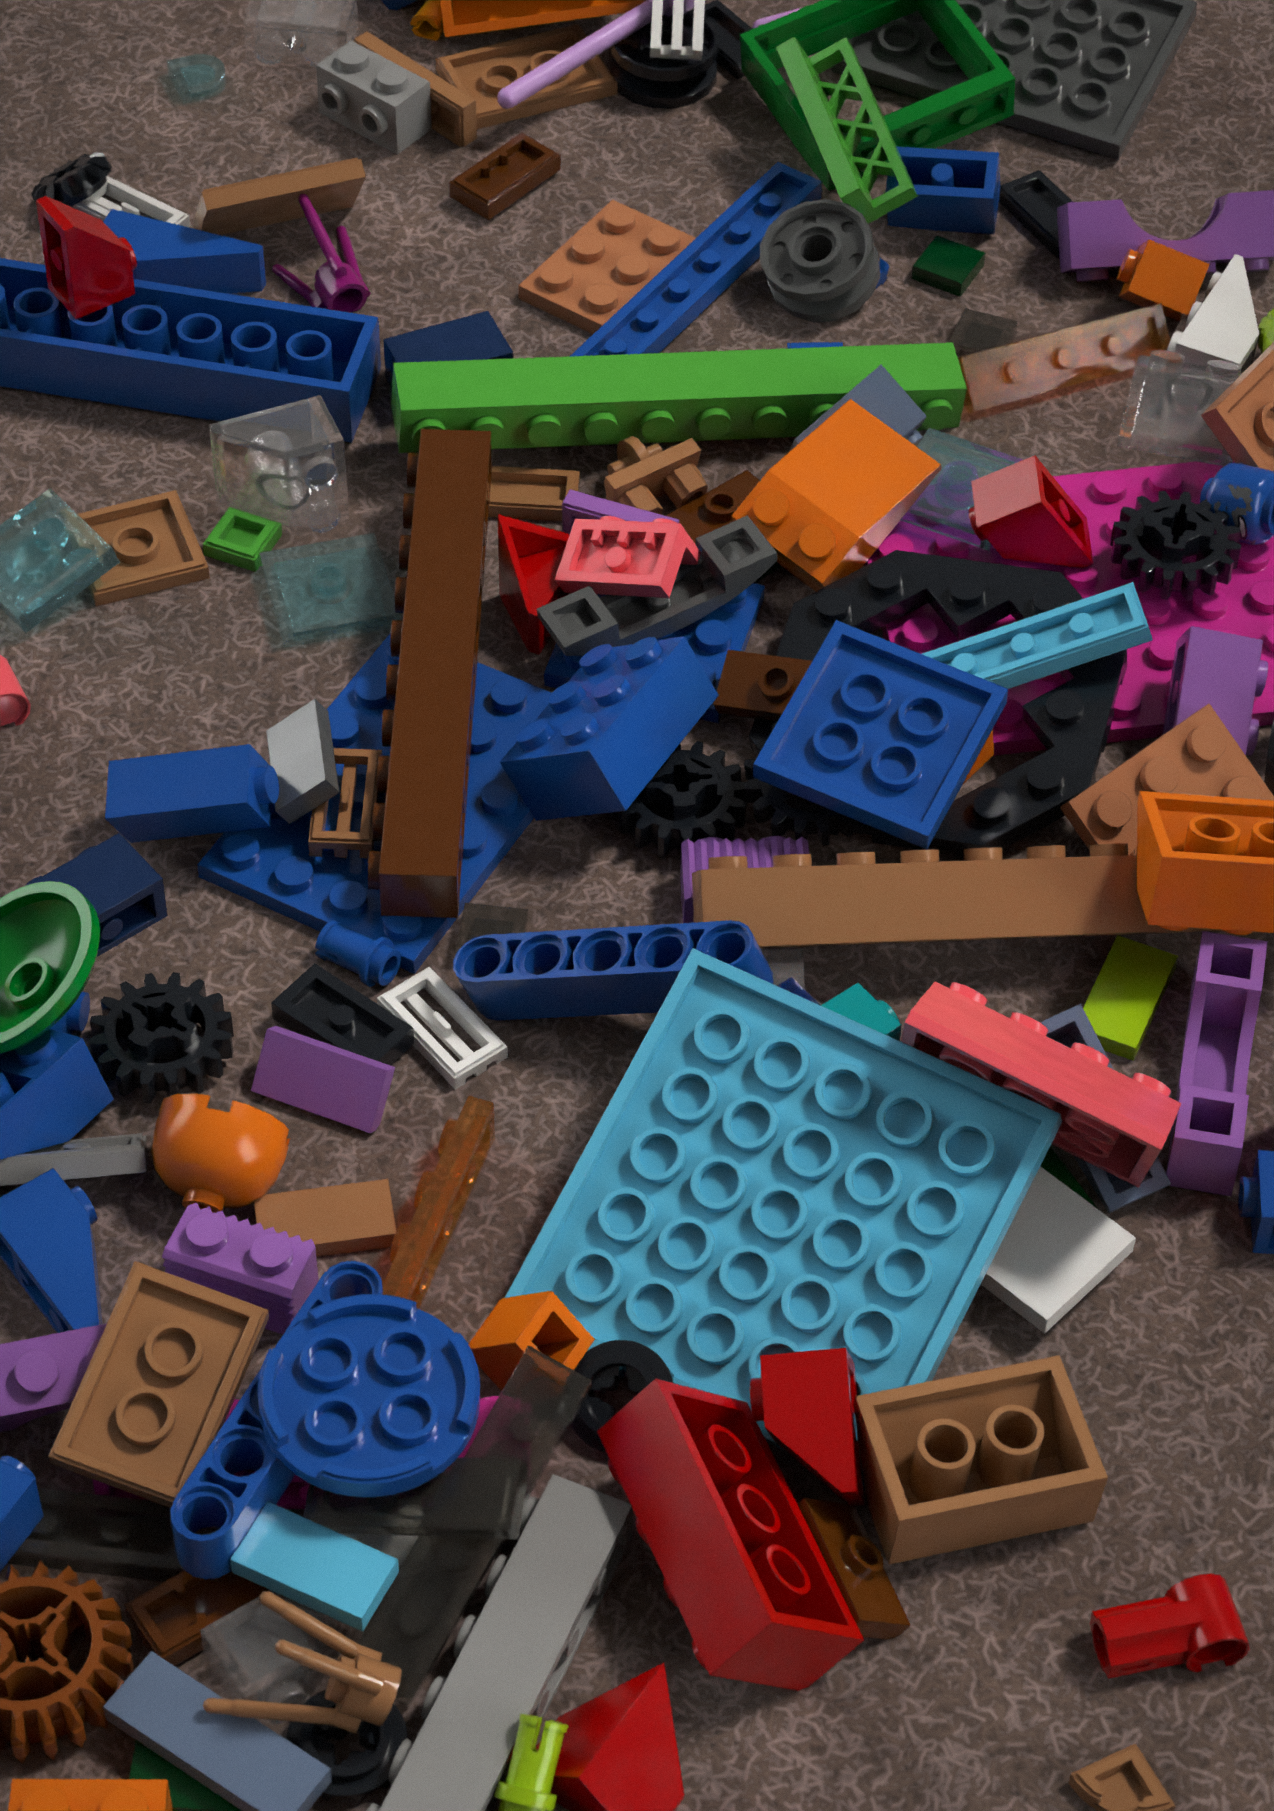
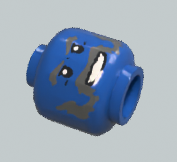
[1200,463,1274,545]

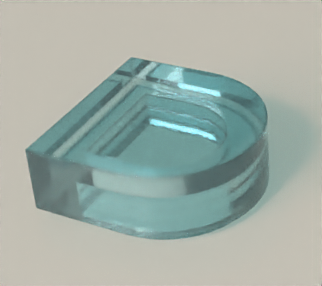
[167,54,226,104]

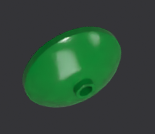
[0,881,100,1054]

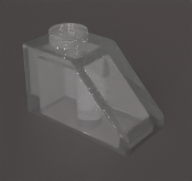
[200,1590,336,1724]

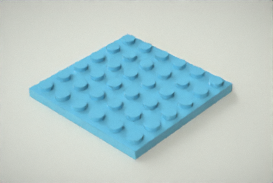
[505,948,1062,1491]

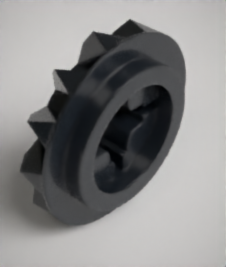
[31,153,112,207]
[564,1340,674,1453]
[286,1690,407,1803]

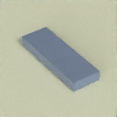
[103,1651,332,1811]

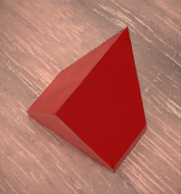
[498,514,571,655]
[536,1662,684,1811]

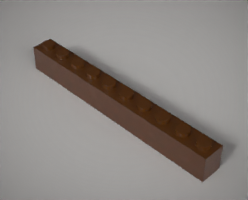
[368,429,492,918]

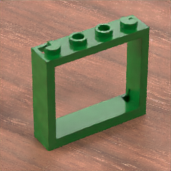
[740,0,1015,191]

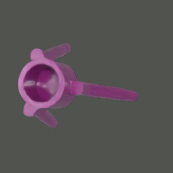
[272,194,370,313]

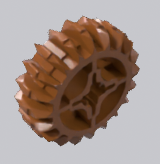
[0,1561,134,1764]

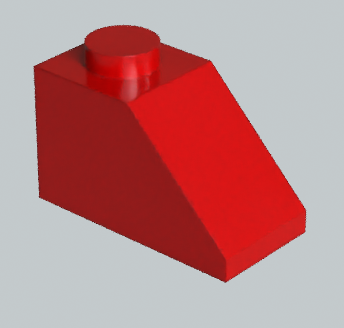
[36,196,137,320]
[969,455,1093,568]
[750,1348,865,1507]

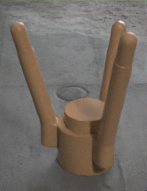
[203,1591,402,1734]

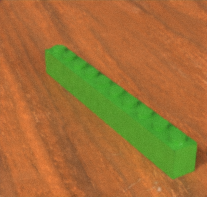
[391,342,967,453]

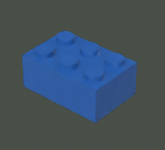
[500,636,719,821]

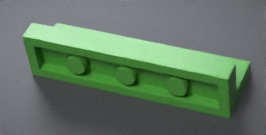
[776,37,918,224]

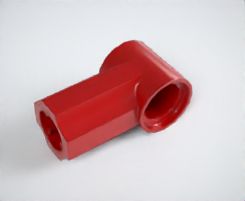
[1090,1574,1250,1679]

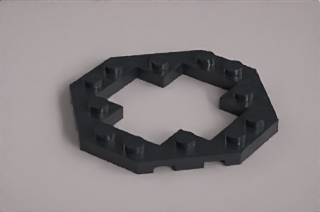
[749,550,1128,857]

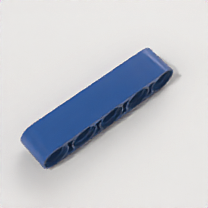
[453,920,773,1020]
[170,1261,383,1579]

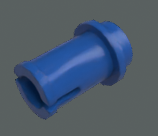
[315,920,401,987]

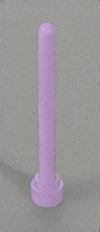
[497,0,694,109]

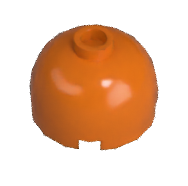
[151,1093,290,1213]

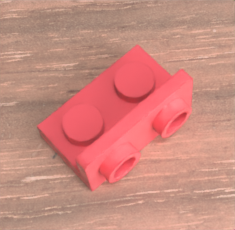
[555,516,701,598]

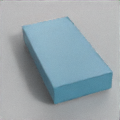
[230,1501,399,1632]

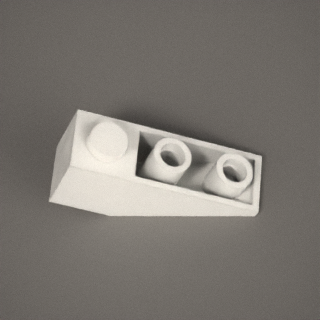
[1165,254,1259,400]

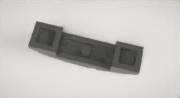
[537,515,777,656]

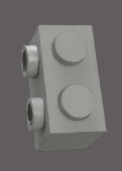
[316,40,432,155]

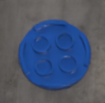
[258,1294,480,1497]

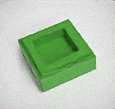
[203,507,282,572]

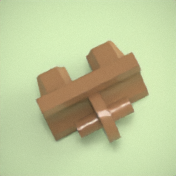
[604,436,708,515]

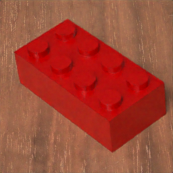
[597,1378,864,1691]

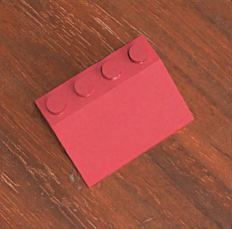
[901,982,1181,1188]

